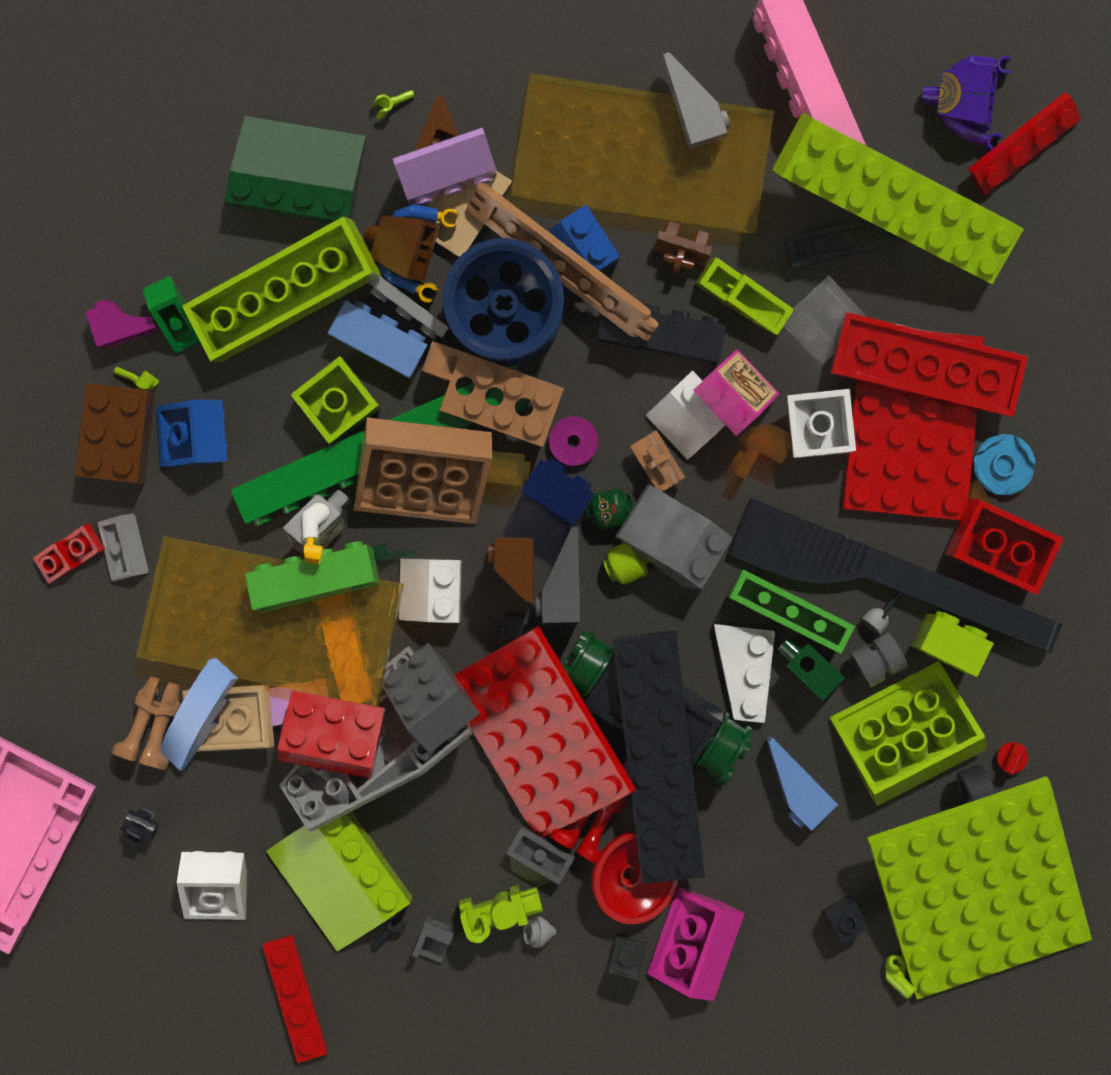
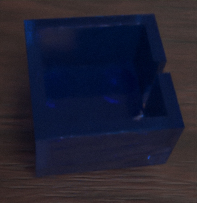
[521,458,594,525]

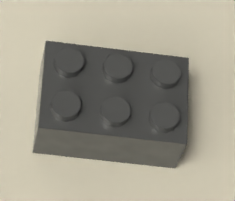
[380,643,479,754]

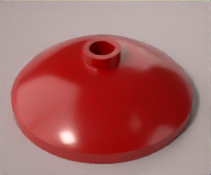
[592,831,678,924]

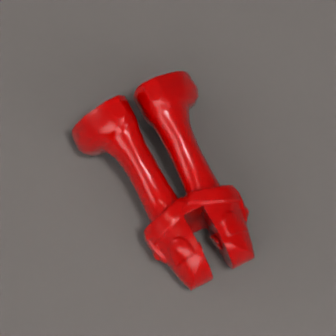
[550,796,626,863]

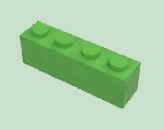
[245,541,380,613]
[726,569,855,654]

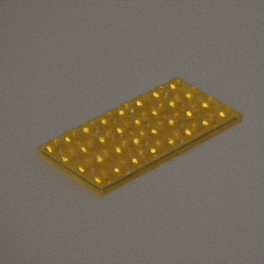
[511,73,774,235]
[136,536,404,707]

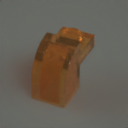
[730,424,792,480]

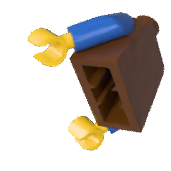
[364,204,458,303]

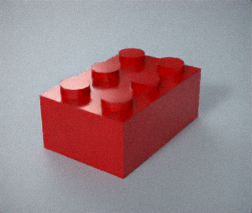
[945,498,1064,595]
[277,690,385,779]

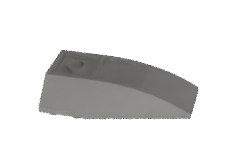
[279,646,473,832]

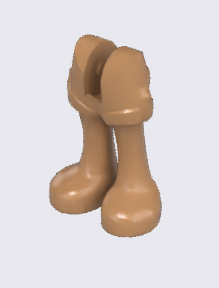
[111,676,180,770]

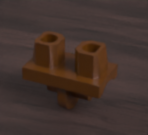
[652,221,712,275]

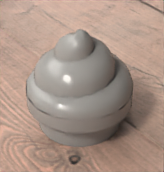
[523,916,556,948]

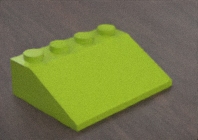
[830,661,987,806]
[266,812,413,951]

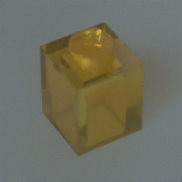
[486,451,531,486]

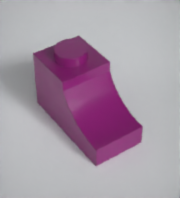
[85,299,162,350]

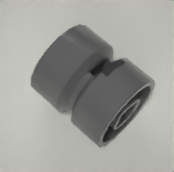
[850,632,908,688]

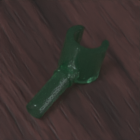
[372,543,415,562]

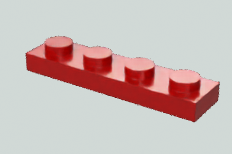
[968,92,1081,195]
[262,934,328,1063]

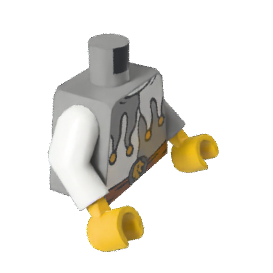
[283,490,351,565]

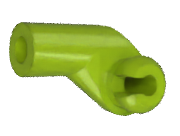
[885,954,917,1000]

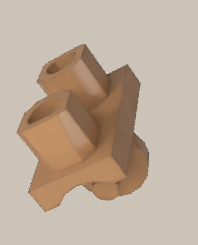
[630,430,686,492]

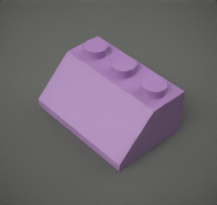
[393,127,497,206]

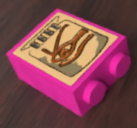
[693,349,779,436]

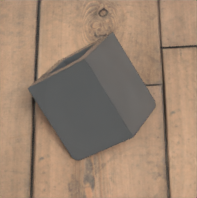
[412,917,455,962]

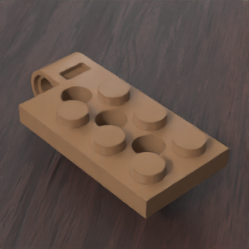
[422,341,564,447]

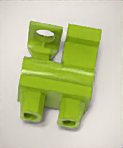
[459,885,543,943]

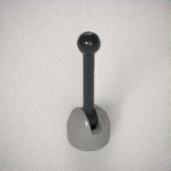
[861,591,904,635]

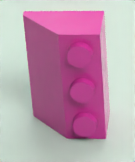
[647,887,745,1001]

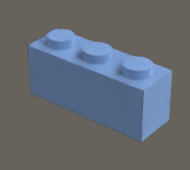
[328,300,429,380]

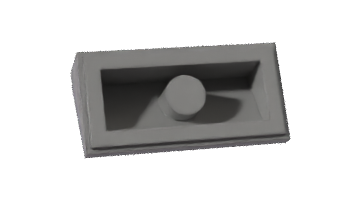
[97,514,148,582]

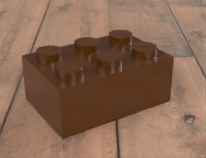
[75,383,155,484]

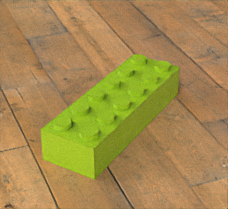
[182,216,381,362]

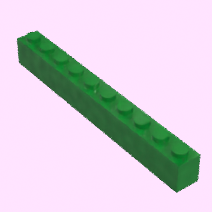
[231,364,530,527]

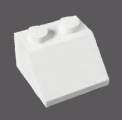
[645,371,725,460]
[787,389,856,458]
[399,558,462,623]
[177,851,247,920]

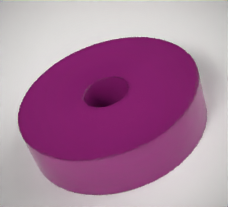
[549,416,598,466]

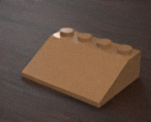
[353,418,492,524]

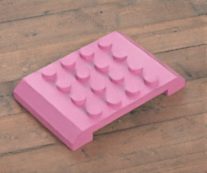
[0,737,97,954]

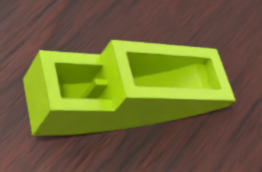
[695,257,794,335]

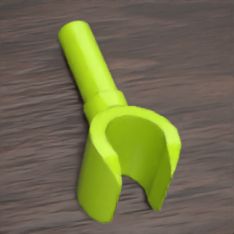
[371,90,415,119]
[114,367,159,391]

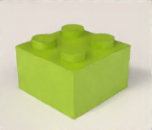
[291,356,381,445]
[910,611,994,677]

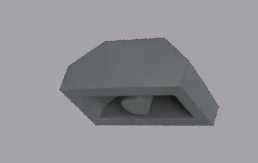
[506,825,575,887]

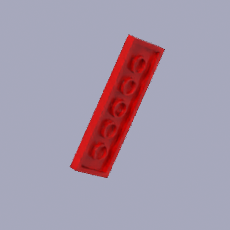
[830,312,1028,418]

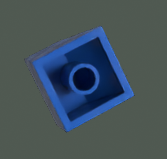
[548,205,620,295]
[156,400,228,468]

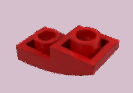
[33,523,105,584]

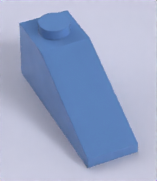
[765,735,838,831]

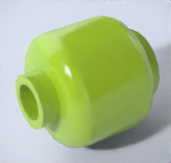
[604,543,650,585]

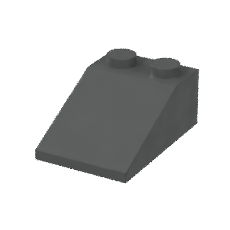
[615,485,733,590]
[536,527,580,623]

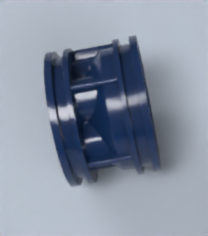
[443,238,564,366]

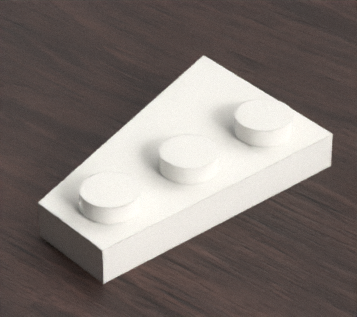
[713,624,775,723]

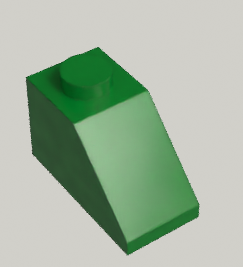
[143,275,200,353]

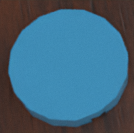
[972,434,1035,495]

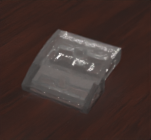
[784,276,866,366]

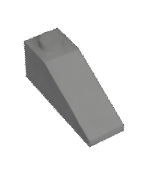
[662,52,730,150]

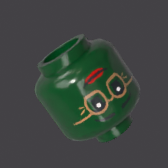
[586,488,634,532]

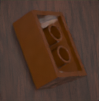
[488,538,534,602]

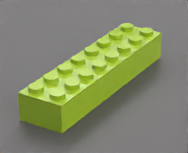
[772,112,1024,284]

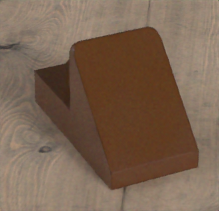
[414,95,459,151]

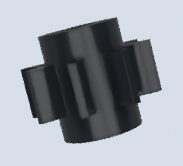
[120,806,159,847]

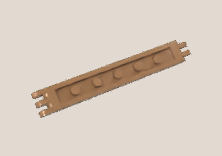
[466,183,658,341]

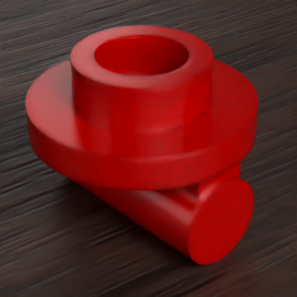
[996,742,1028,775]

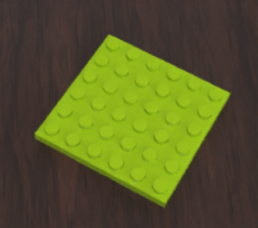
[867,777,1092,1000]

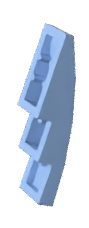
[161,658,238,771]

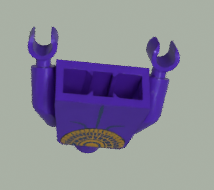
[922,55,1011,152]

